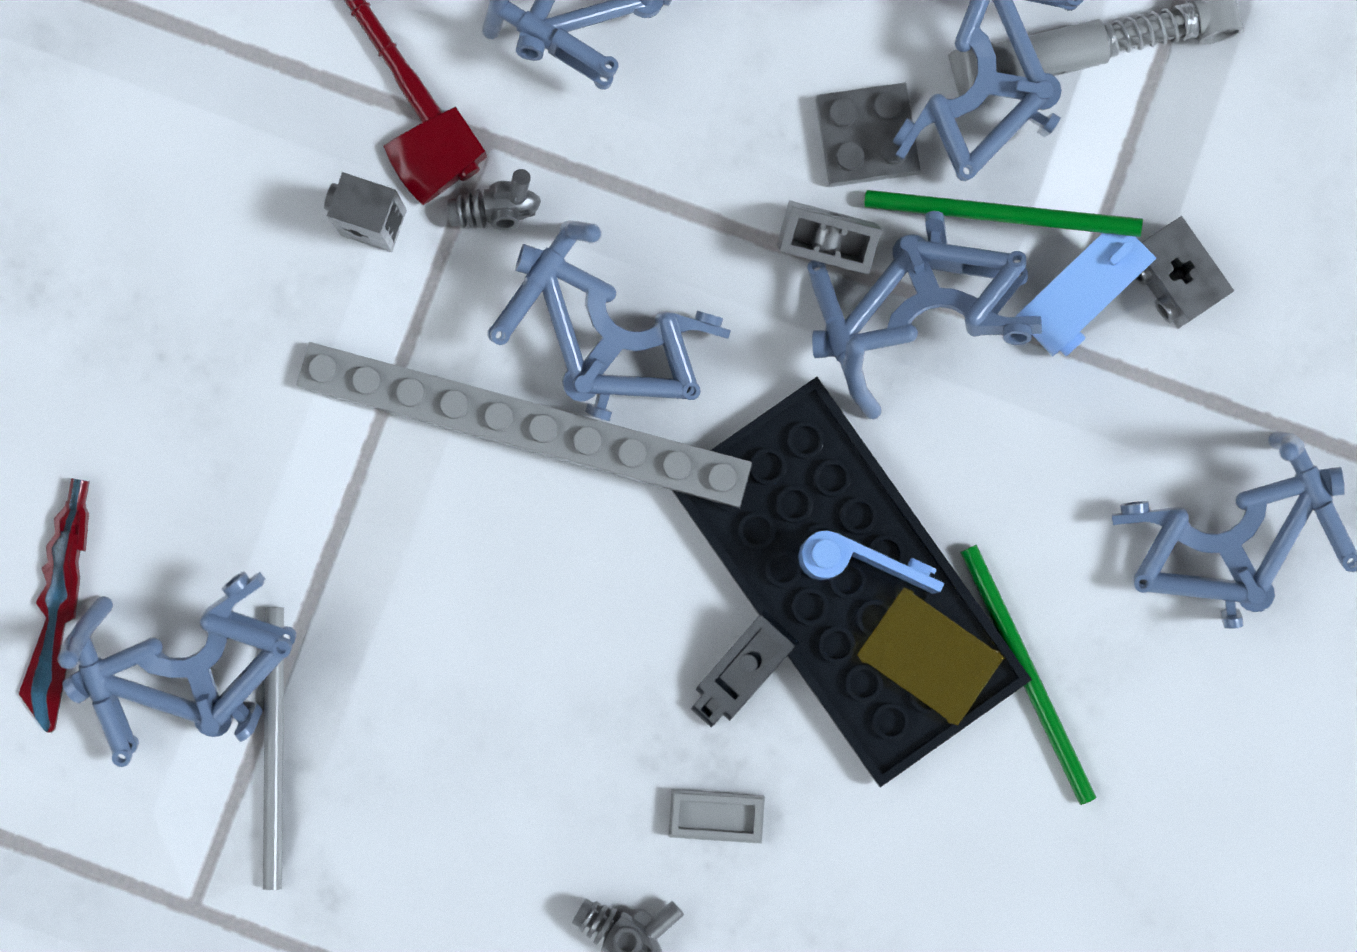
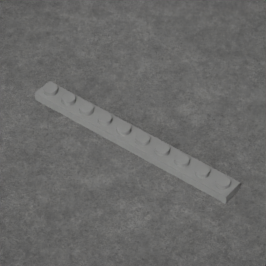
[296,342,752,509]

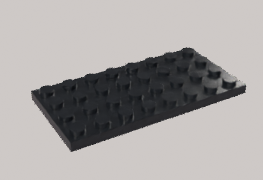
[671,377,1032,788]

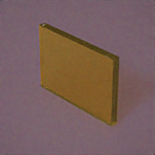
[857,587,1004,726]

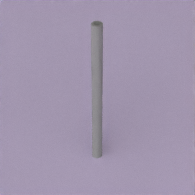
[263,607,284,890]

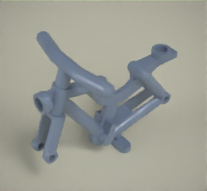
[482,0,672,90]
[893,0,1083,181]
[807,211,1042,419]
[487,220,731,421]
[1112,431,1357,629]
[58,571,297,767]

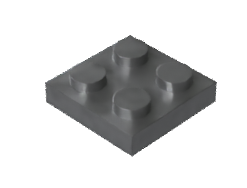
[816,82,920,187]

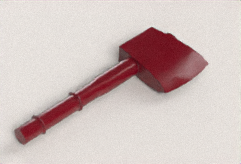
[344,0,487,205]

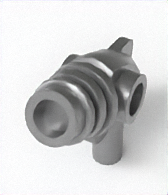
[447,169,541,230]
[572,898,684,952]

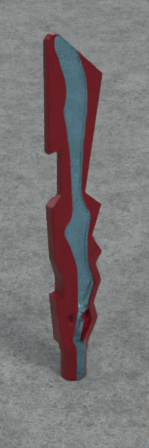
[19,478,90,733]

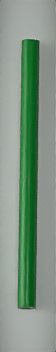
[864,190,1143,237]
[960,544,1097,805]

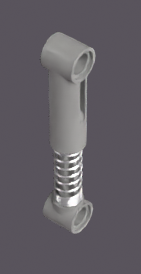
[948,0,1244,96]

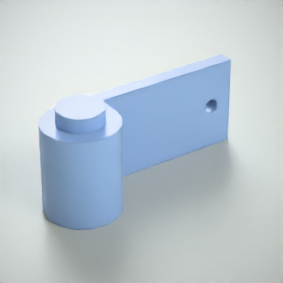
[1015,233,1156,356]
[798,531,944,594]

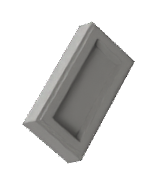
[668,789,765,844]

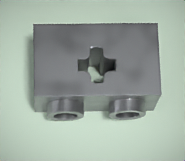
[324,172,407,252]
[777,200,882,275]
[1135,216,1234,329]

